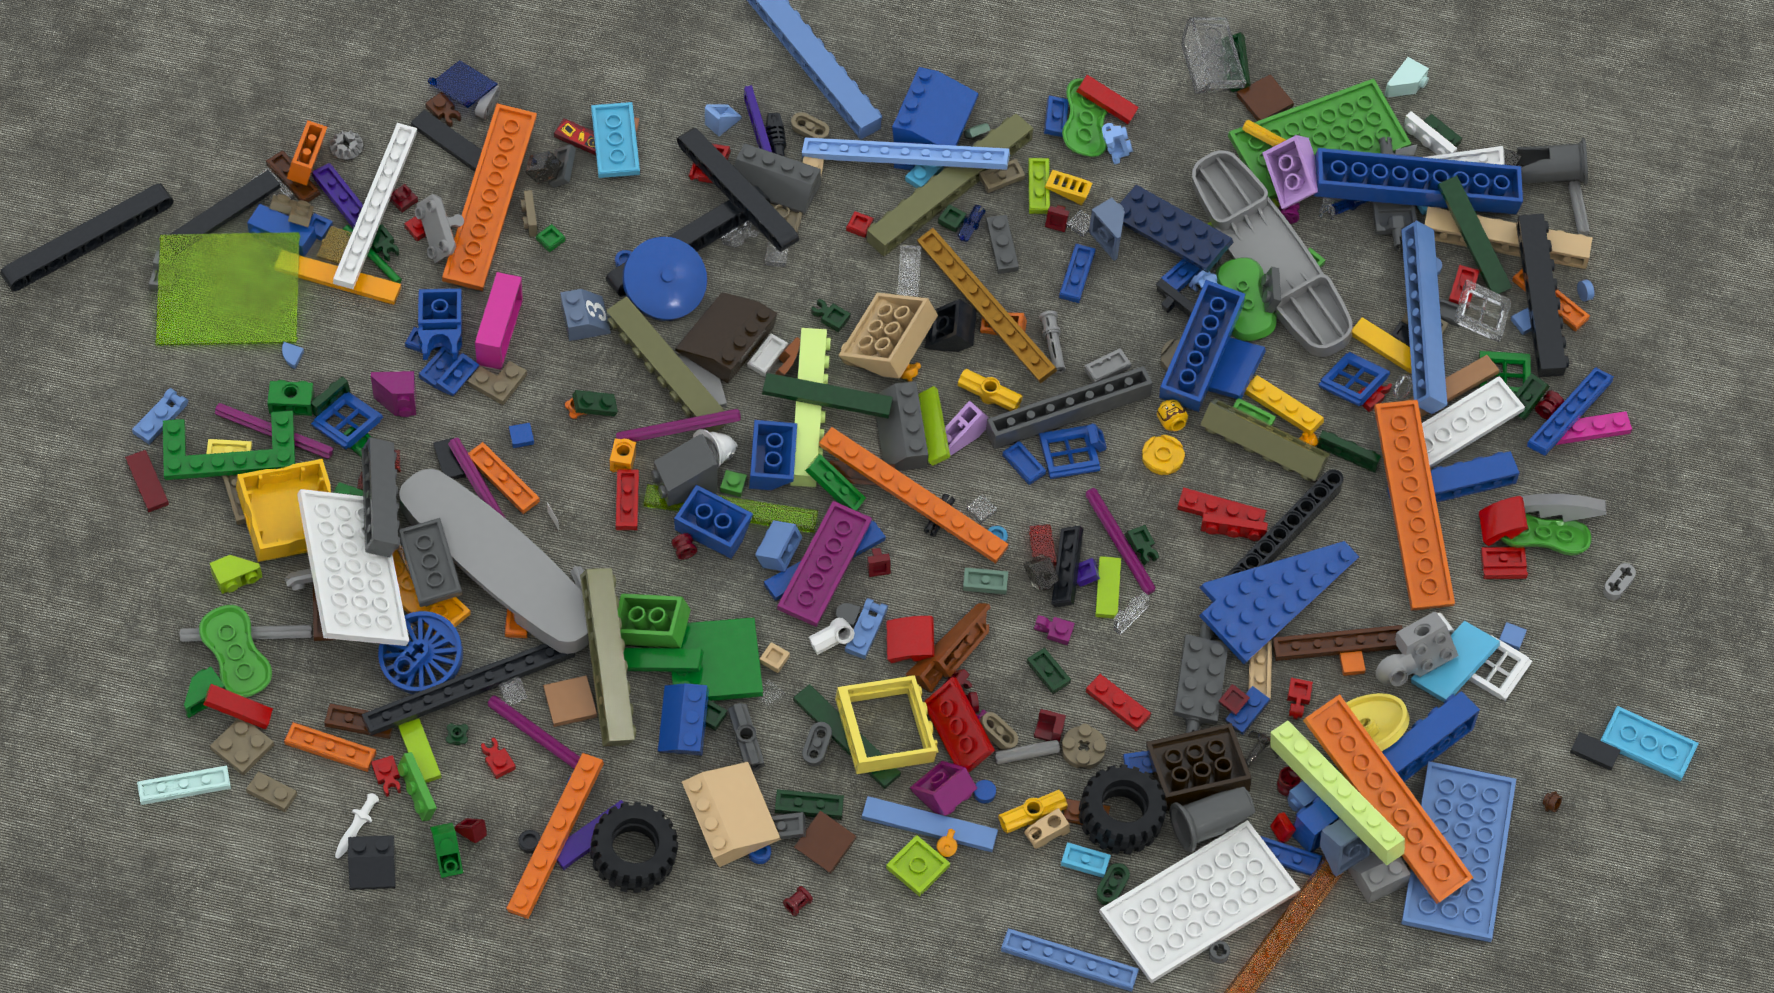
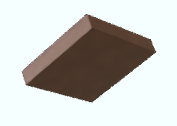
[1236,74,1294,121]
[794,811,857,874]

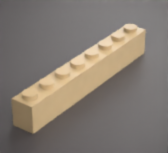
[1424,207,1592,269]

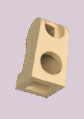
[1025,808,1070,849]

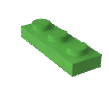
[398,752,437,822]

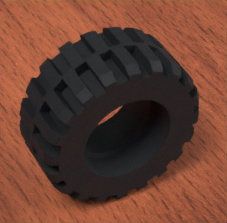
[1079,765,1167,854]
[590,802,678,893]

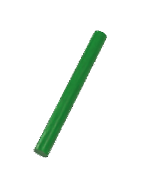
[343,225,402,284]

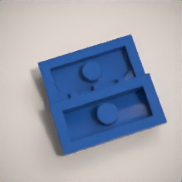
[418,347,479,396]

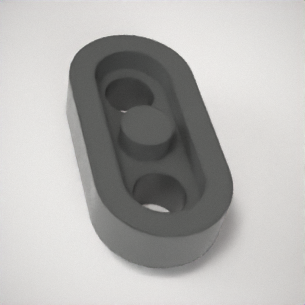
[802,722,833,766]

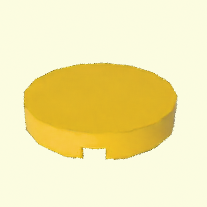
[1142,435,1185,475]

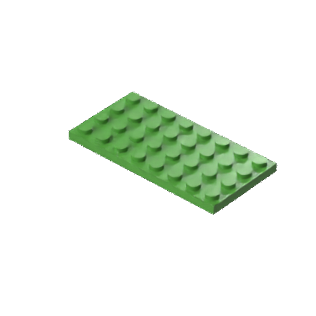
[1228,78,1411,200]

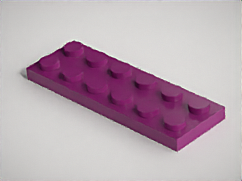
[777,501,872,627]

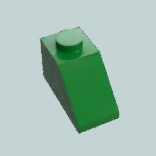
[184,667,225,718]

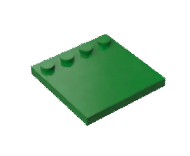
[671,617,763,701]

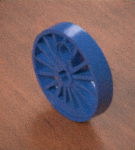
[378,611,463,694]

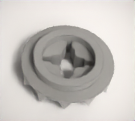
[330,130,363,160]

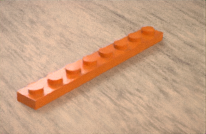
[506,753,604,919]

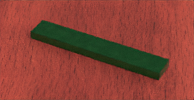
[1437,175,1512,297]
[762,373,893,419]
[793,684,901,789]

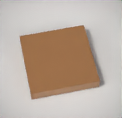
[543,675,597,727]

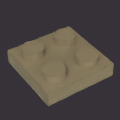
[210,719,274,776]

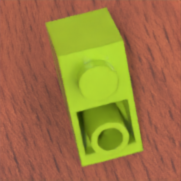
[210,555,263,594]

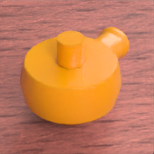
[900,362,921,381]
[1299,432,1318,446]
[936,829,958,857]

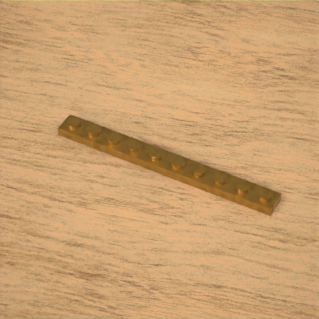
[917,228,1057,384]

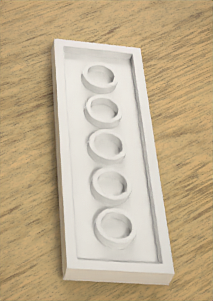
[1422,376,1525,468]

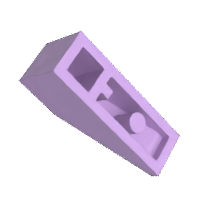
[945,401,989,456]

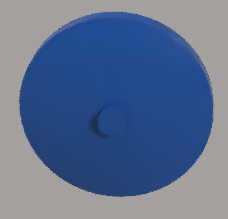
[623,237,707,321]

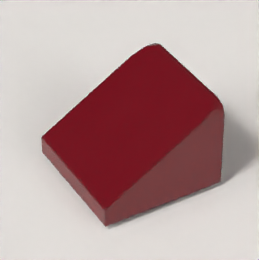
[454,818,487,843]

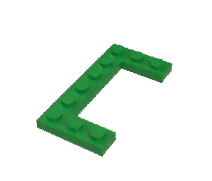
[163,411,296,480]

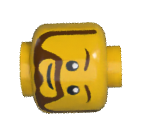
[1157,400,1188,431]

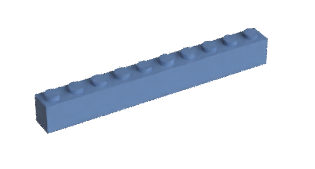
[747,0,882,140]
[1401,220,1448,414]

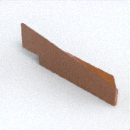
[905,603,990,692]

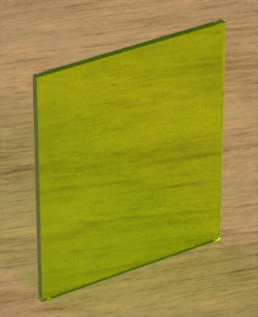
[155,232,300,346]

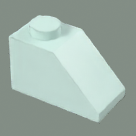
[1384,57,1429,98]

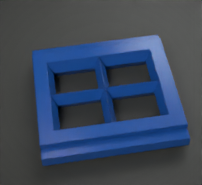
[1318,352,1390,406]
[311,392,383,450]
[1039,425,1100,479]

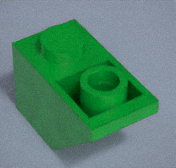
[430,823,463,878]

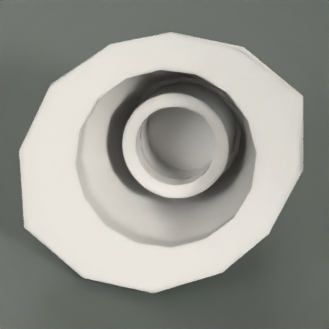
[693,429,738,467]

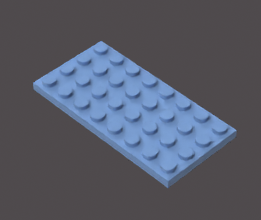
[1401,761,1516,942]

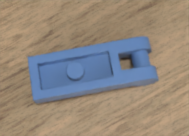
[132,388,188,445]
[845,598,888,659]

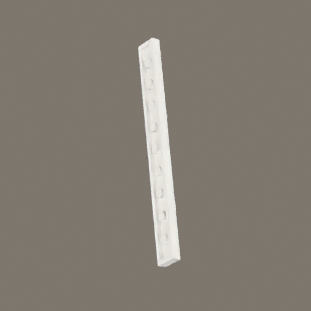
[333,123,417,289]

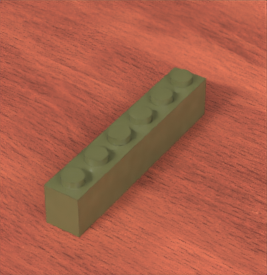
[1200,398,1330,481]

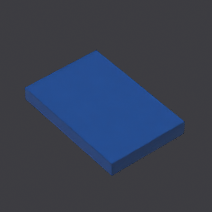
[1208,338,1266,399]

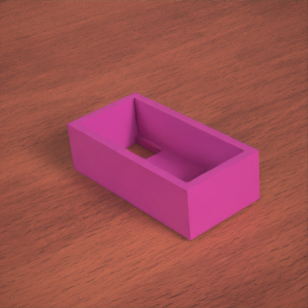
[475,272,523,370]

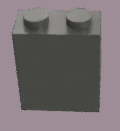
[651,434,718,506]

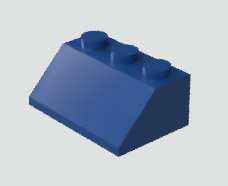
[749,420,797,490]
[674,485,753,559]
[658,683,709,756]

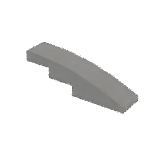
[1521,494,1607,522]

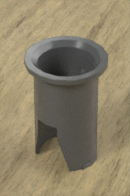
[1517,138,1588,185]
[1169,787,1255,852]

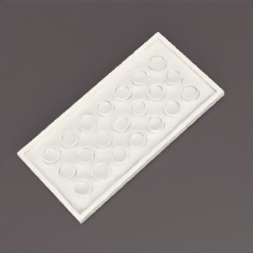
[297,489,409,646]
[1099,820,1300,983]

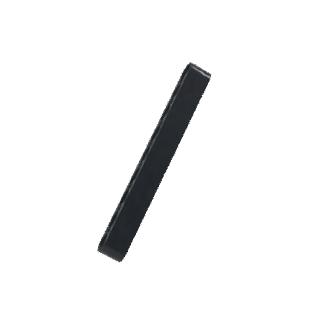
[677,127,799,252]
[0,183,174,291]
[606,186,771,296]
[1224,469,1344,577]

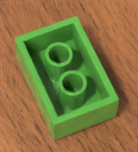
[617,594,691,648]

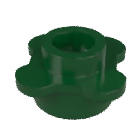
[446,723,469,745]

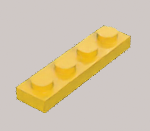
[1244,375,1324,436]

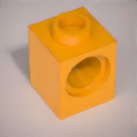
[610,438,636,472]

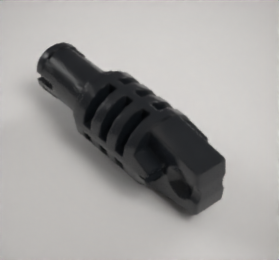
[766,113,787,157]

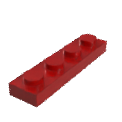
[1177,487,1267,522]

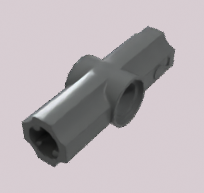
[728,703,765,771]

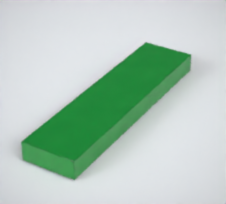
[623,648,704,672]

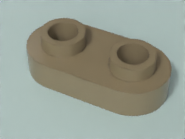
[791,112,829,139]
[979,712,1018,750]

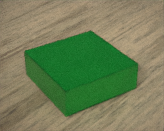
[536,224,566,253]

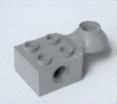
[1376,611,1459,687]

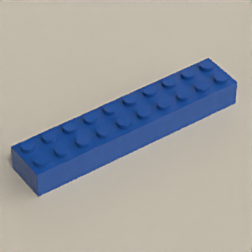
[1314,148,1523,215]
[1292,691,1480,852]

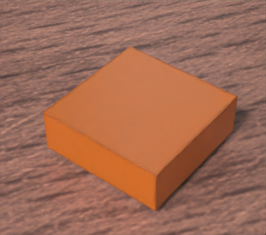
[1339,651,1366,676]

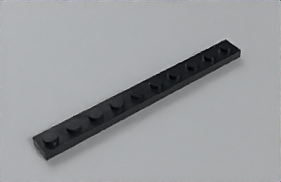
[361,643,575,736]

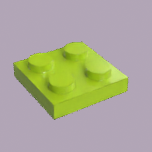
[886,835,950,897]

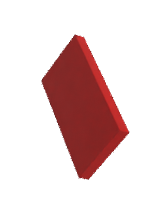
[924,677,995,773]

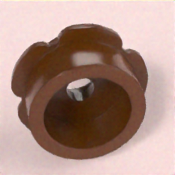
[1543,791,1562,813]

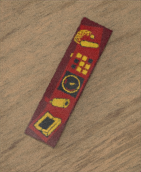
[554,118,596,155]

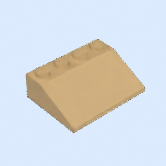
[839,292,938,379]
[682,762,781,867]

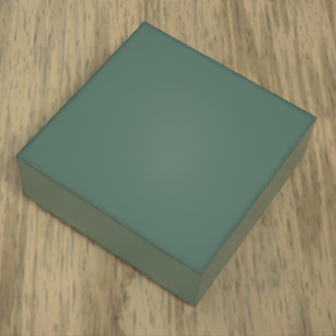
[964,123,990,138]

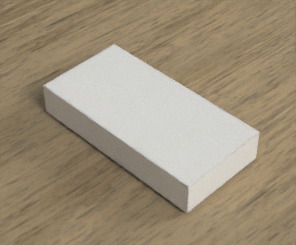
[747,334,789,377]

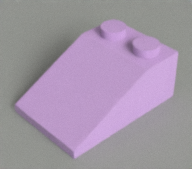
[1262,135,1318,209]

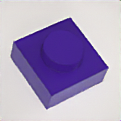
[1077,558,1100,587]

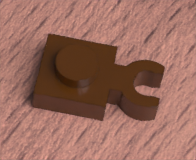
[425,92,461,127]

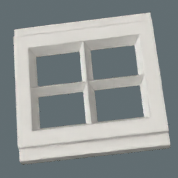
[1469,635,1532,701]

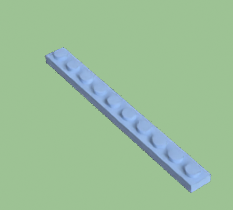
[802,138,1010,170]

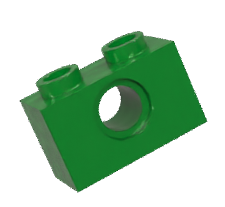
[267,380,315,416]

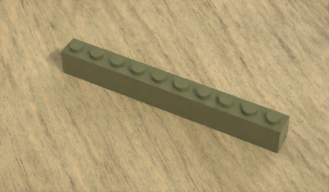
[867,113,1033,257]

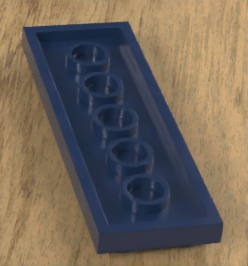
[1120,185,1234,273]

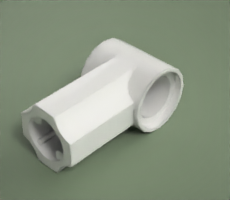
[808,618,855,655]

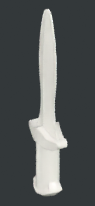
[335,793,379,859]

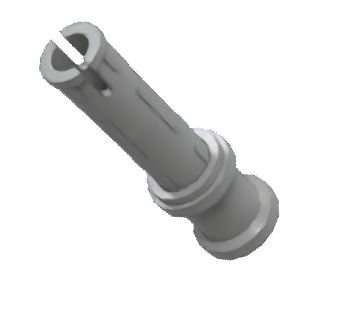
[1039,311,1066,374]

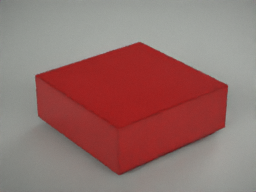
[846,211,874,238]
[1270,812,1296,843]

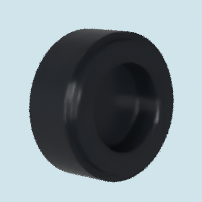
[518,830,541,854]

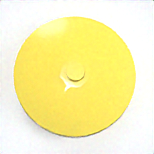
[1346,693,1409,751]

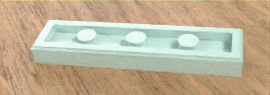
[137,765,231,805]

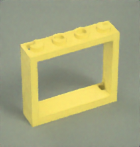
[835,675,939,774]

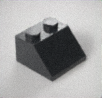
[925,299,976,352]
[348,835,396,890]

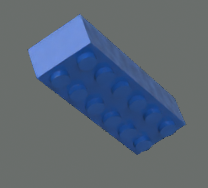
[1159,280,1245,412]

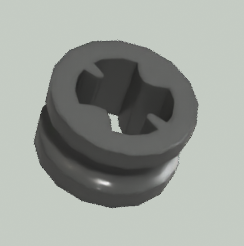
[1209,941,1230,964]

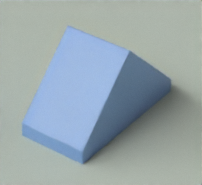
[705,104,742,136]

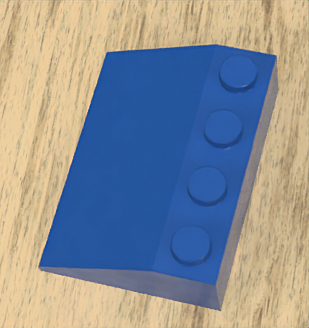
[892,67,979,146]

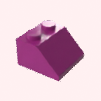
[371,371,417,417]
[910,761,978,816]

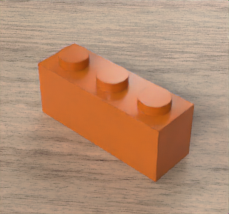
[287,120,327,186]

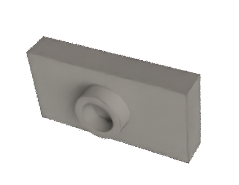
[1084,348,1131,383]

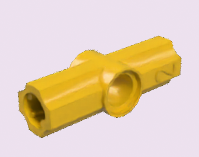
[957,369,1023,411]
[998,790,1068,834]

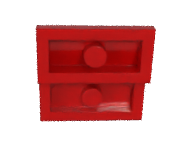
[1479,496,1528,546]
[886,616,934,663]

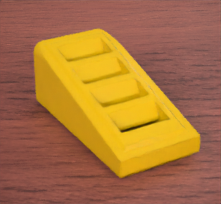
[1044,170,1093,206]

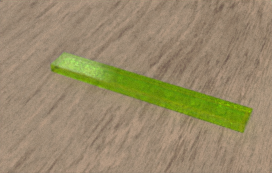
[643,484,818,533]

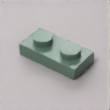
[963,567,1008,595]

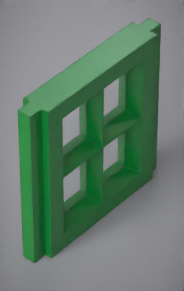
[1479,351,1531,394]

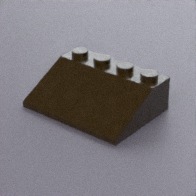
[675,292,777,383]
[1146,723,1252,811]

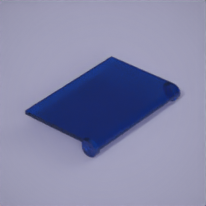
[428,60,498,108]

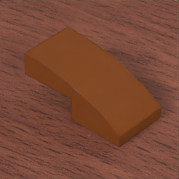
[775,337,800,376]

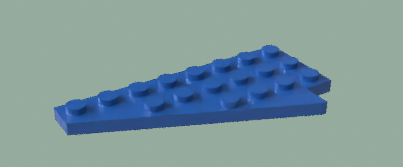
[1199,541,1359,664]

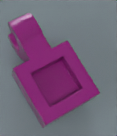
[1034,615,1075,645]

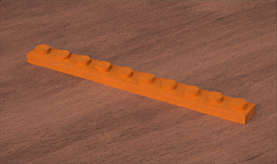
[819,427,1009,563]

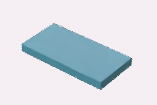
[591,102,640,178]
[1411,620,1500,702]
[1600,706,1699,781]

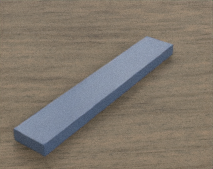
[862,796,998,852]
[1001,928,1139,992]

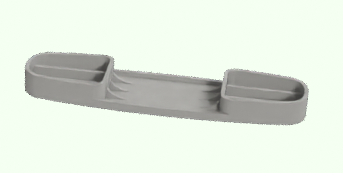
[1192,150,1352,357]
[399,469,589,654]

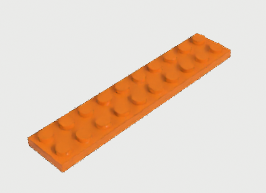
[442,103,537,291]
[1374,400,1455,611]
[1303,694,1474,904]

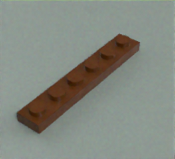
[1272,625,1403,661]

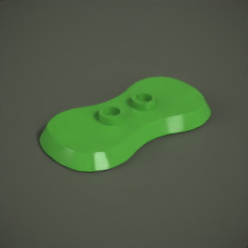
[1062,78,1107,157]
[1215,257,1277,341]
[1501,513,1591,556]
[199,605,272,697]

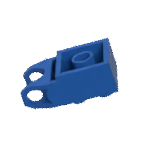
[418,288,463,360]

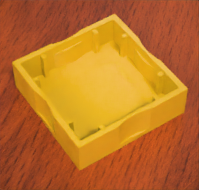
[236,459,331,562]

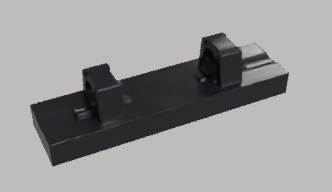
[1156,278,1195,317]

